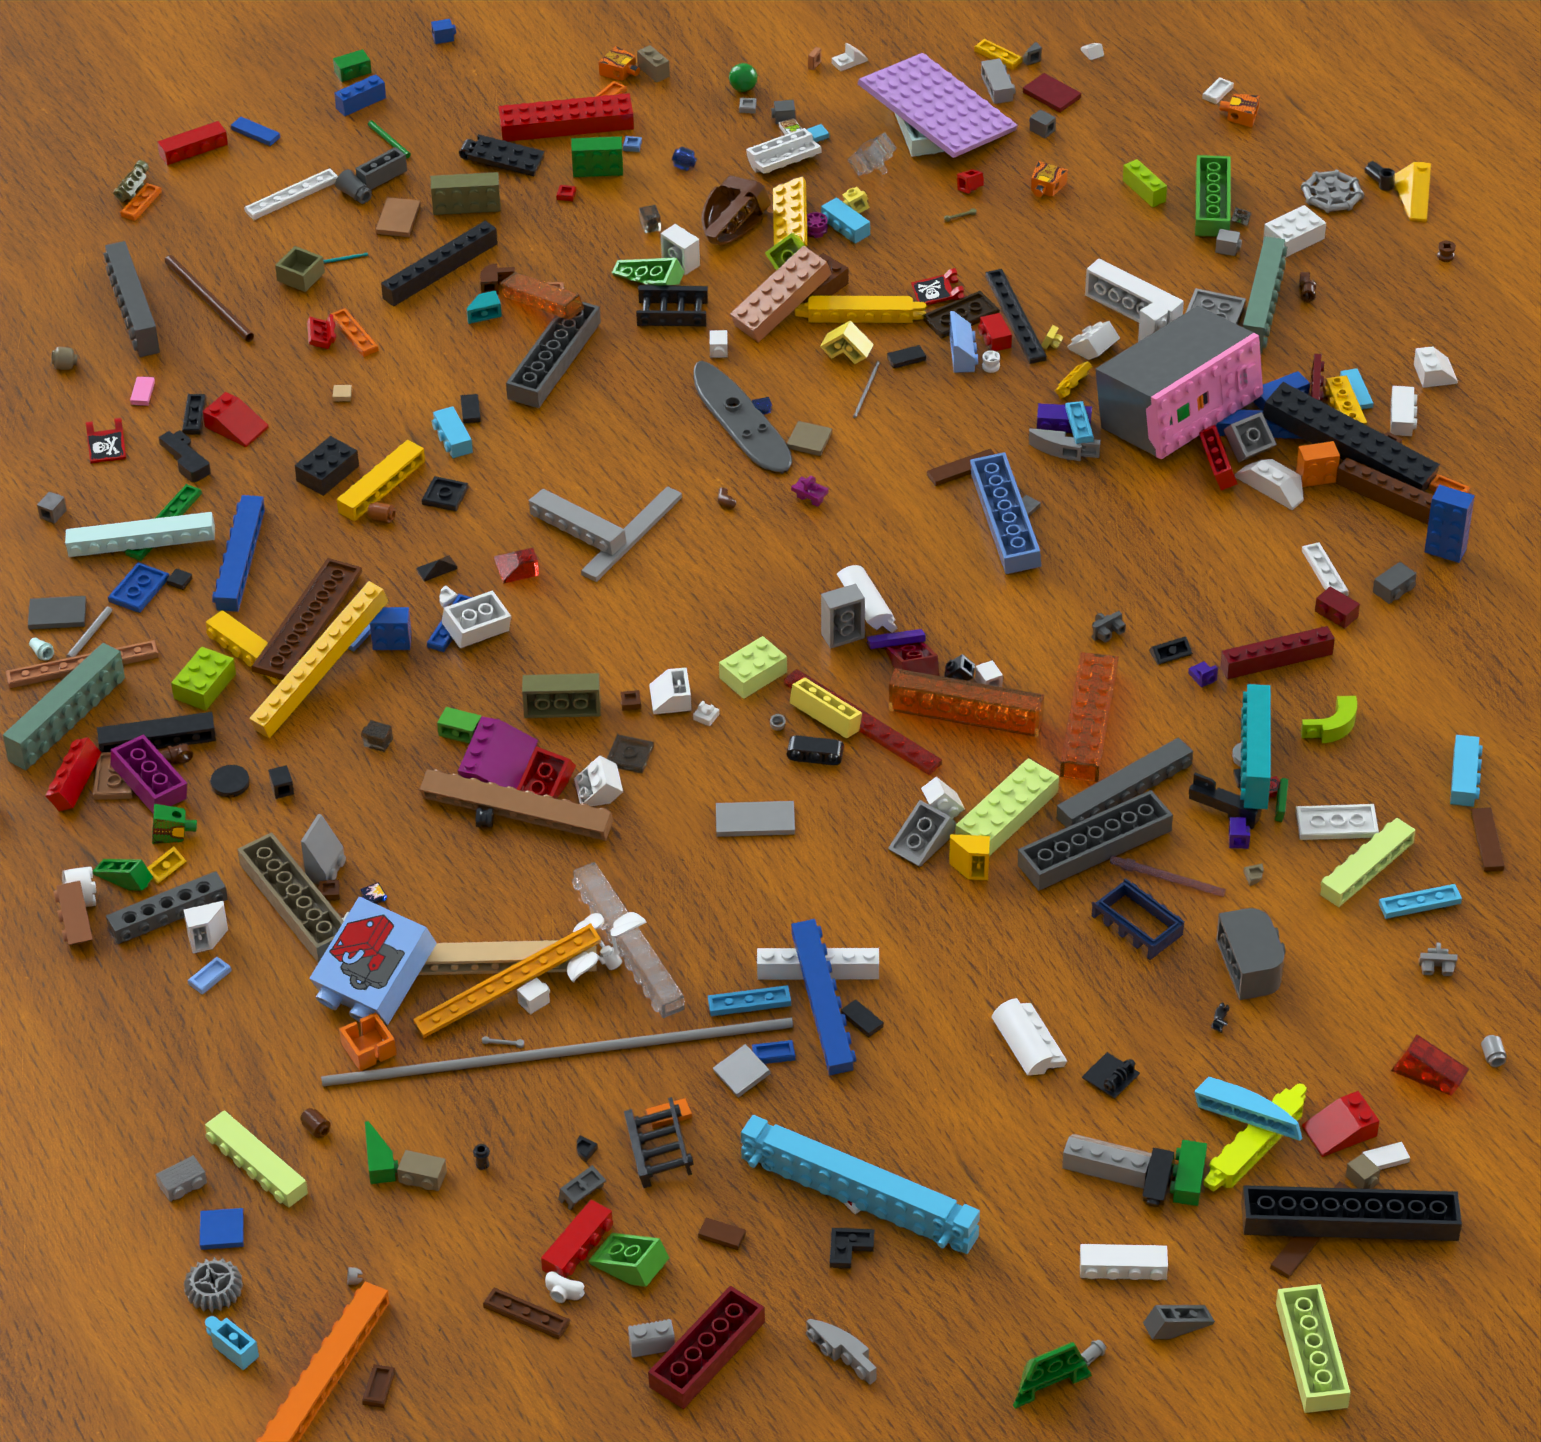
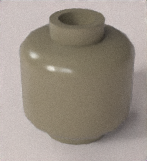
[51,346,77,370]

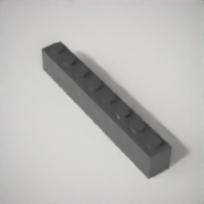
[1056,737,1193,828]

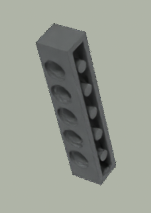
[106,871,228,944]

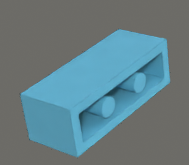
[821,198,870,243]
[431,406,473,458]

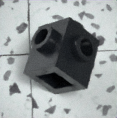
[944,654,975,688]

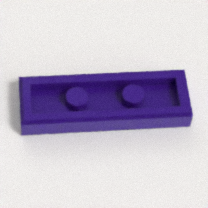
[867,629,926,649]

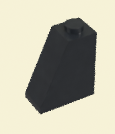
[1143,1147,1175,1207]

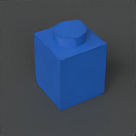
[431,19,456,44]

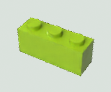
[1123,159,1167,207]

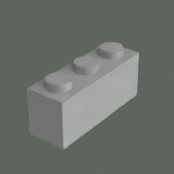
[981,58,1016,104]

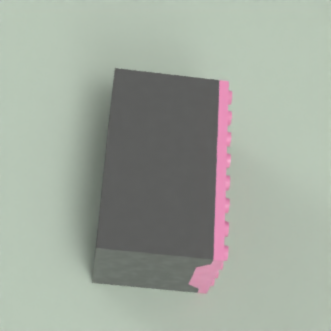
[1095,306,1263,459]

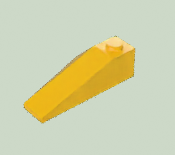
[1394,162,1431,222]

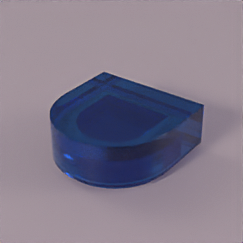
[752,397,772,415]

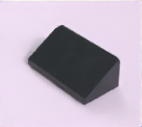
[1149,636,1193,665]

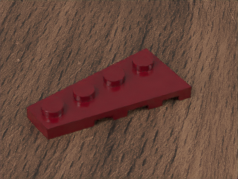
[1310,353,1325,401]

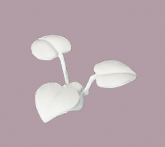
[567,912,647,983]

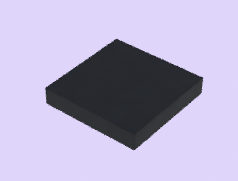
[422,476,469,512]

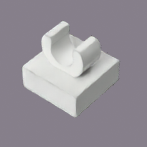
[693,701,719,726]

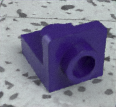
[1188,661,1218,687]

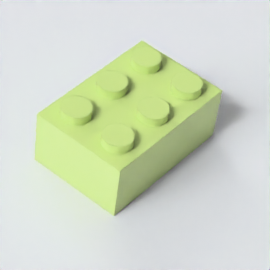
[719,636,787,699]

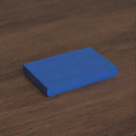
[108,562,170,613]

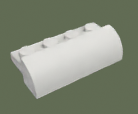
[746,128,822,174]
[837,565,898,633]
[991,998,1067,1075]

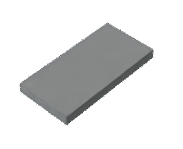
[716,801,795,837]

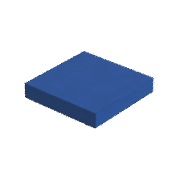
[200,1208,244,1250]

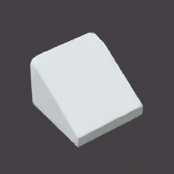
[1081,43,1104,60]

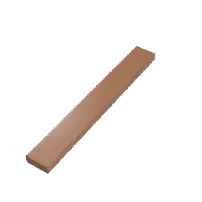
[6,640,159,688]

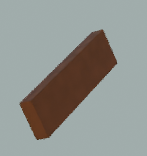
[927,449,995,486]
[1471,807,1504,871]
[483,1287,570,1339]

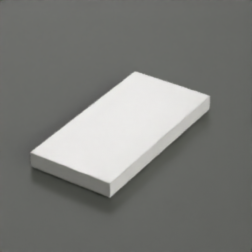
[1295,804,1379,840]

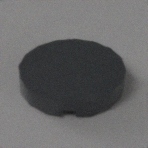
[210,765,249,797]

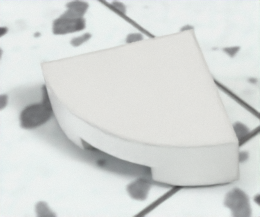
[439,585,458,608]

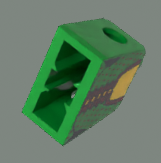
[152,804,197,844]

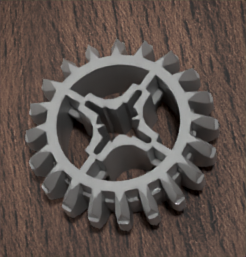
[184,1257,243,1312]

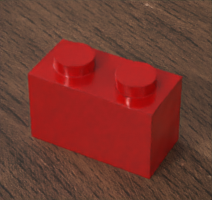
[978,313,1012,351]

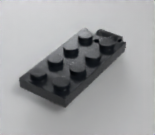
[459,134,545,177]

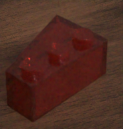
[1391,1034,1469,1096]

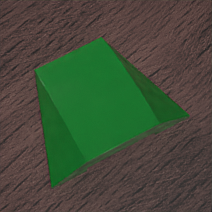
[1013,1342,1092,1409]

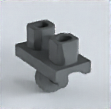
[1091,611,1126,642]

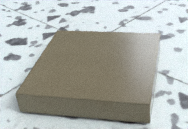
[787,421,832,456]

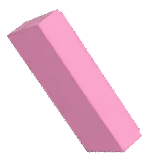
[130,377,155,406]

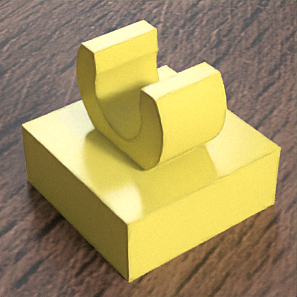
[1041,325,1063,350]

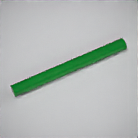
[368,120,411,158]

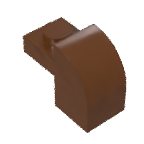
[480,263,516,294]

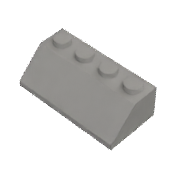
[1062,1134,1152,1189]

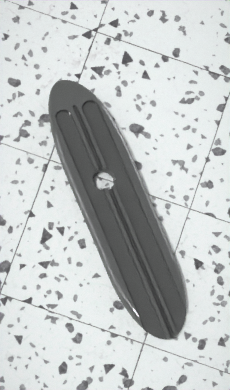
[693,361,792,474]

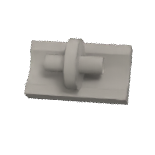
[1419,942,1457,976]

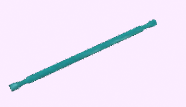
[324,253,368,263]

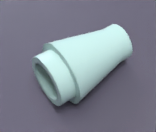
[29,638,54,660]

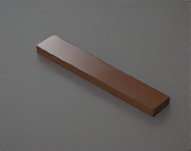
[1270,1181,1350,1279]

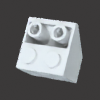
[1067,321,1120,360]
[649,668,691,714]
[574,755,623,807]
[184,901,228,953]

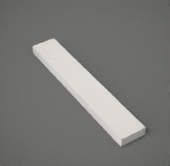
[244,168,338,220]

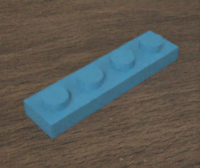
[708,985,791,1016]

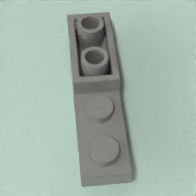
[1029,428,1101,461]
[806,1319,876,1385]

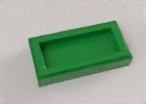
[1275,778,1289,822]

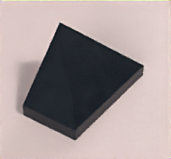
[416,555,458,582]

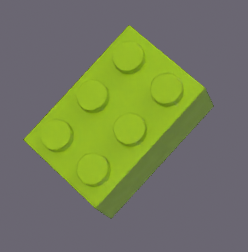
[171,647,236,711]

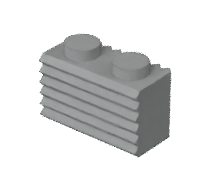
[156,1155,207,1202]
[628,1319,675,1357]

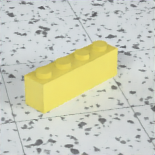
[790,678,862,738]

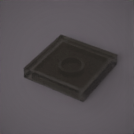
[607,734,654,774]

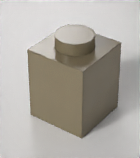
[1346,1154,1380,1189]

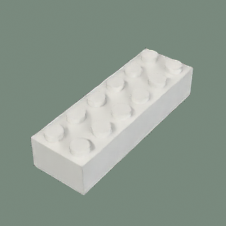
[1085,259,1184,324]

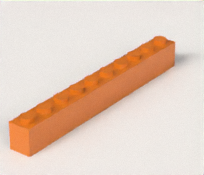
[256,1281,389,1442]

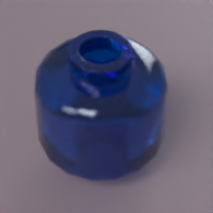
[671,146,697,171]

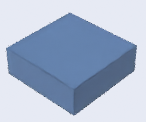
[623,136,642,152]

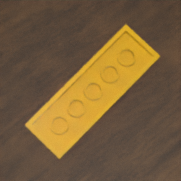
[773,176,808,247]

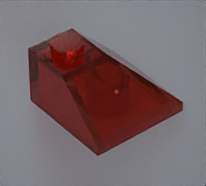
[494,547,539,584]

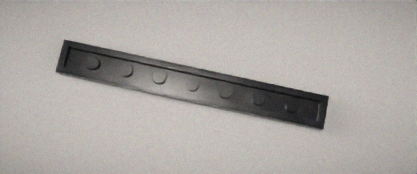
[985,269,1047,364]

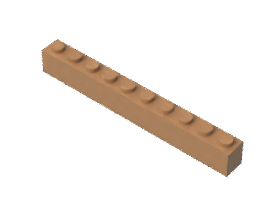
[420,769,613,841]

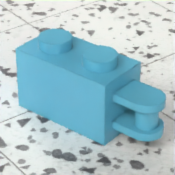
[205,1316,259,1370]

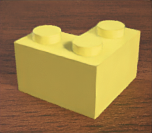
[820,320,874,364]

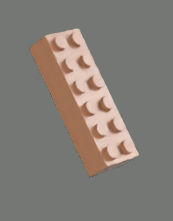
[730,245,832,343]

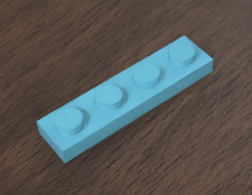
[1379,884,1462,919]

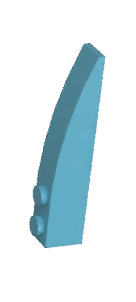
[1194,1077,1302,1141]

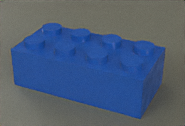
[1424,485,1475,563]

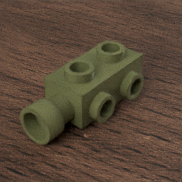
[113,160,149,202]

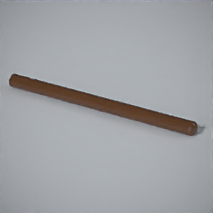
[165,255,254,342]

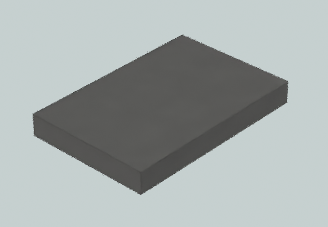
[28,596,87,629]

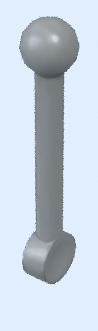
[482,1036,524,1048]

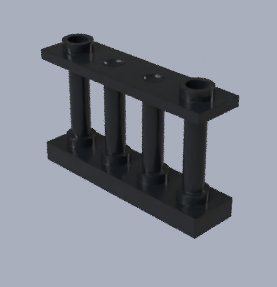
[636,285,708,327]
[624,1097,694,1188]

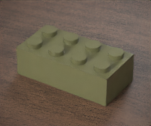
[431,172,501,215]
[522,673,601,718]

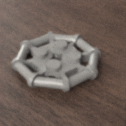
[1301,169,1364,213]

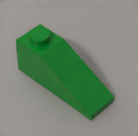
[92,859,153,891]
[365,1121,399,1184]

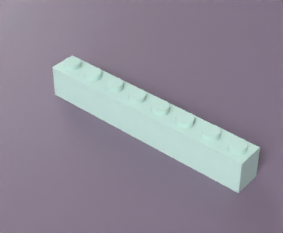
[65,512,215,557]

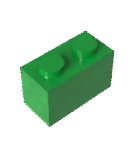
[333,49,372,82]

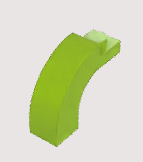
[1301,696,1357,743]

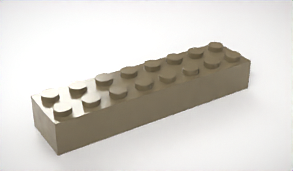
[237,832,344,963]

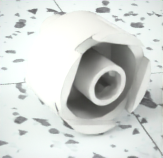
[62,867,96,907]

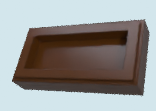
[698,1217,746,1250]
[362,1364,395,1408]

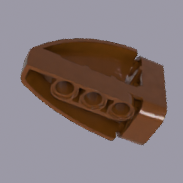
[701,176,771,246]

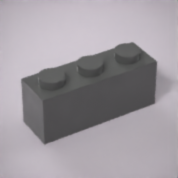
[355,147,407,190]

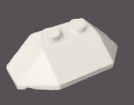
[1235,459,1304,510]

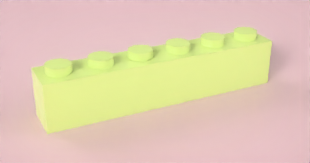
[1320,818,1415,907]
[205,1110,308,1208]

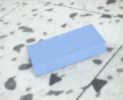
[188,957,232,995]

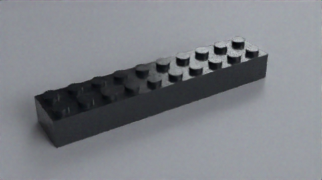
[1262,382,1440,492]
[1241,1185,1462,1241]

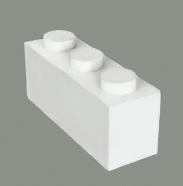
[1390,386,1417,436]

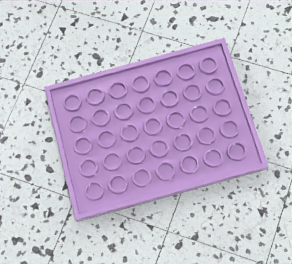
[858,53,1018,158]

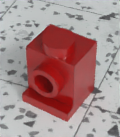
[957,169,984,194]

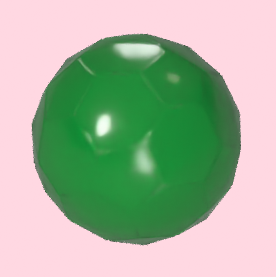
[729,63,758,92]

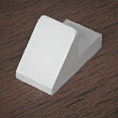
[832,43,868,72]

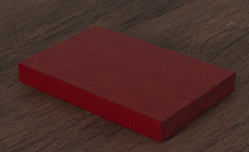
[1023,73,1082,113]

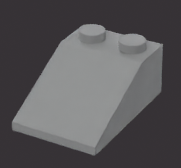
[888,800,956,867]
[301,814,346,885]

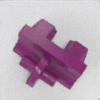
[791,476,828,507]

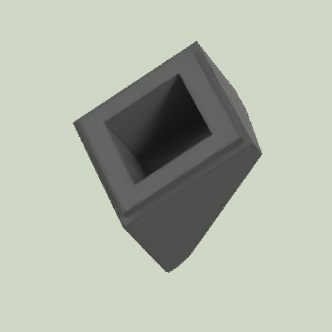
[1023,42,1042,65]

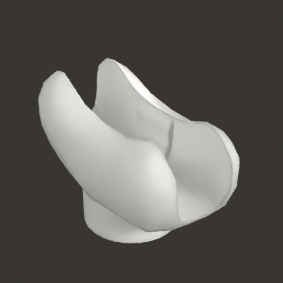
[545,1271,585,1303]

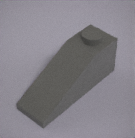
[1143,1305,1215,1339]

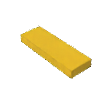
[974,39,1023,70]

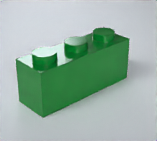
[1170,1140,1207,1206]

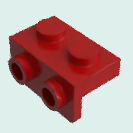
[307,314,336,349]

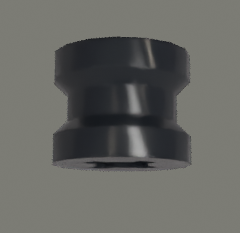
[476,808,494,828]

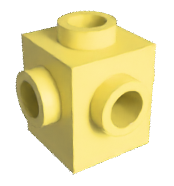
[842,187,870,213]

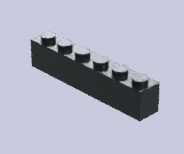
[97,712,216,753]

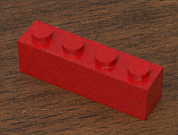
[157,121,228,165]
[1199,425,1238,491]
[45,737,101,812]
[541,1200,613,1278]

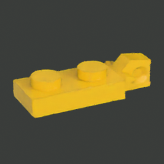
[1054,361,1092,399]

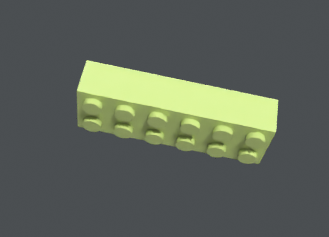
[955,758,1059,856]
[1276,1284,1350,1413]

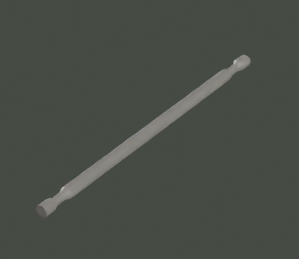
[853,361,880,418]

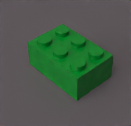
[571,136,623,177]

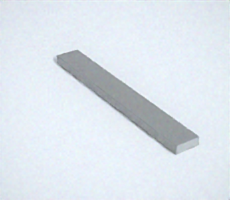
[581,486,682,582]

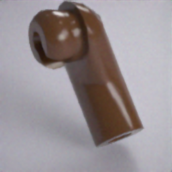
[718,487,736,509]

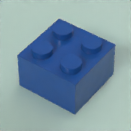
[370,607,412,650]

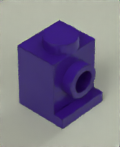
[1229,817,1250,849]

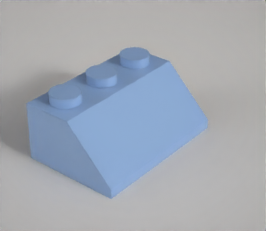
[950,311,978,373]

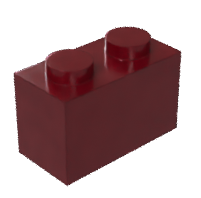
[1315,586,1360,629]

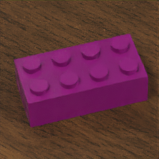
[110,734,187,813]

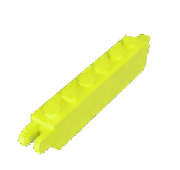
[1204,1083,1307,1192]

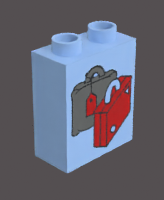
[309,897,437,1025]

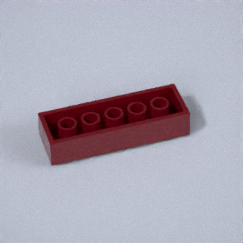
[648,1286,765,1410]

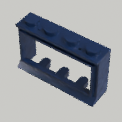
[1092,878,1184,960]

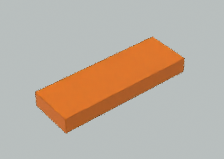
[120,183,162,221]

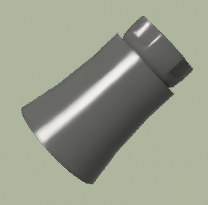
[335,169,372,204]

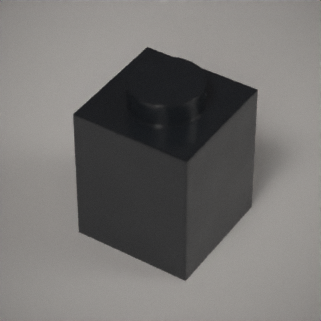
[268,765,294,799]

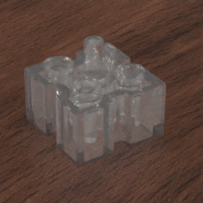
[847,132,897,176]

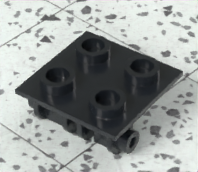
[1082,1052,1140,1099]

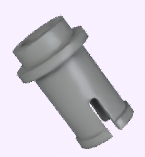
[1081,1340,1106,1366]

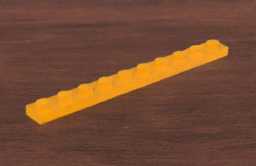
[413,923,601,1038]

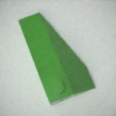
[612,258,684,286]

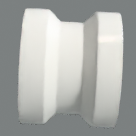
[982,351,1000,373]

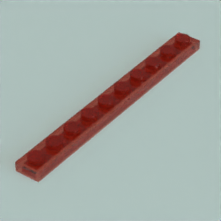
[784,669,942,775]

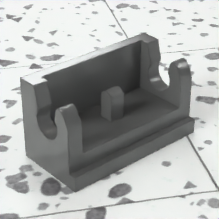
[558,1165,606,1210]

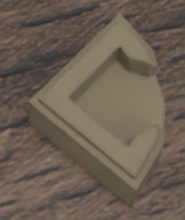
[1243,863,1264,886]

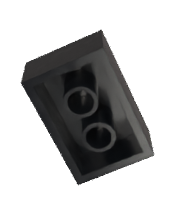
[294,436,359,496]

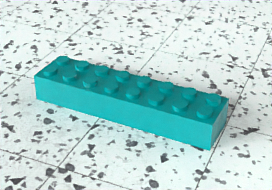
[1240,684,1271,809]

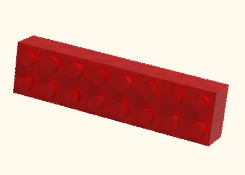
[498,93,634,142]

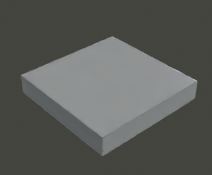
[713,1044,771,1098]

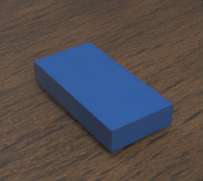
[752,1040,795,1064]

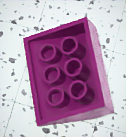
[458,716,538,789]

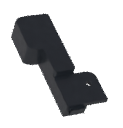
[158,430,211,482]
[1188,773,1262,829]

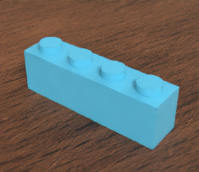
[1450,735,1483,807]

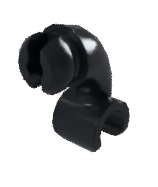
[1211,1003,1230,1033]

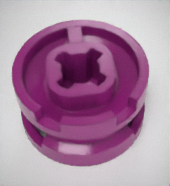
[807,212,828,238]

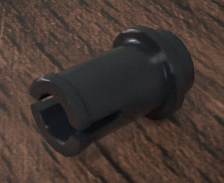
[473,1144,490,1170]

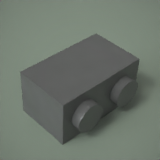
[1373,562,1417,604]

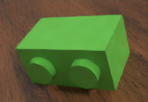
[437,707,482,744]

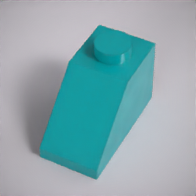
[466,291,502,324]

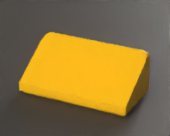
[147,846,186,885]

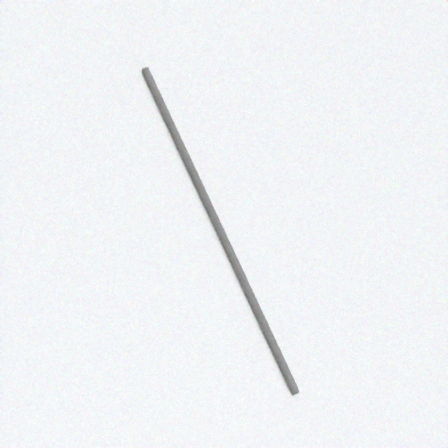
[321,1018,793,1087]

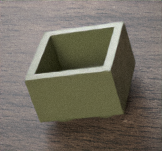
[275,246,325,292]

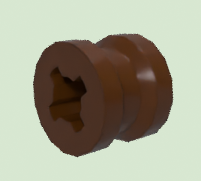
[1437,240,1456,262]

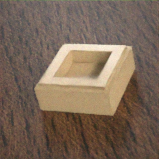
[333,385,352,401]

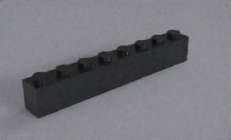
[381,221,498,307]

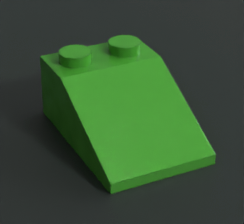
[588,1233,669,1287]

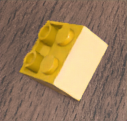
[949,834,990,880]

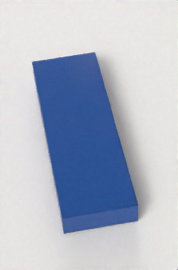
[231,117,281,146]

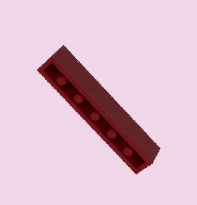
[1220,626,1335,679]

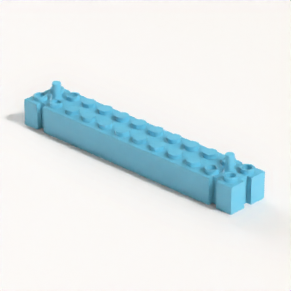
[741,1115,980,1254]

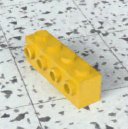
[1323,375,1367,425]

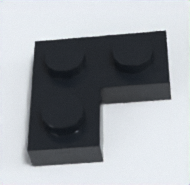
[830,1228,875,1268]

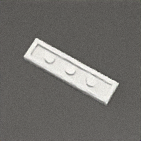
[1302,542,1349,596]

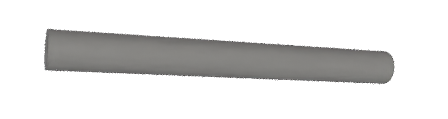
[66,606,112,658]

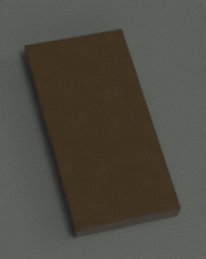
[922,291,1000,339]

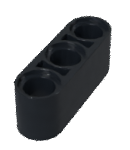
[786,735,844,765]

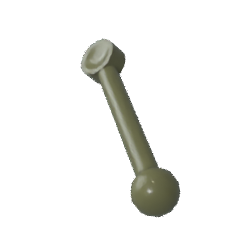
[944,208,977,222]

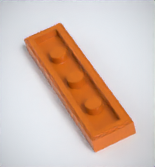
[331,308,379,357]

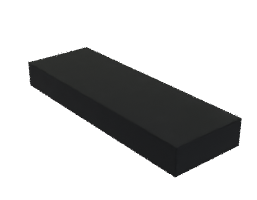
[182,394,206,435]

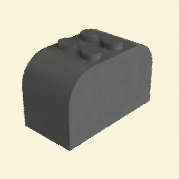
[1216,908,1285,1000]

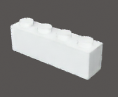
[1080,1244,1168,1280]

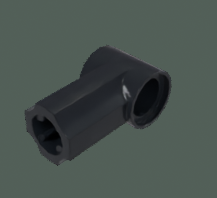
[1365,161,1395,191]

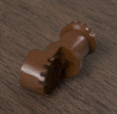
[1299,272,1316,303]
[159,743,193,763]

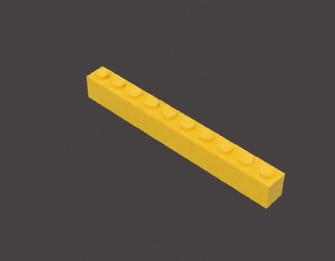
[249,581,388,739]

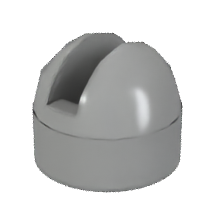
[770,714,786,731]
[347,1267,363,1285]

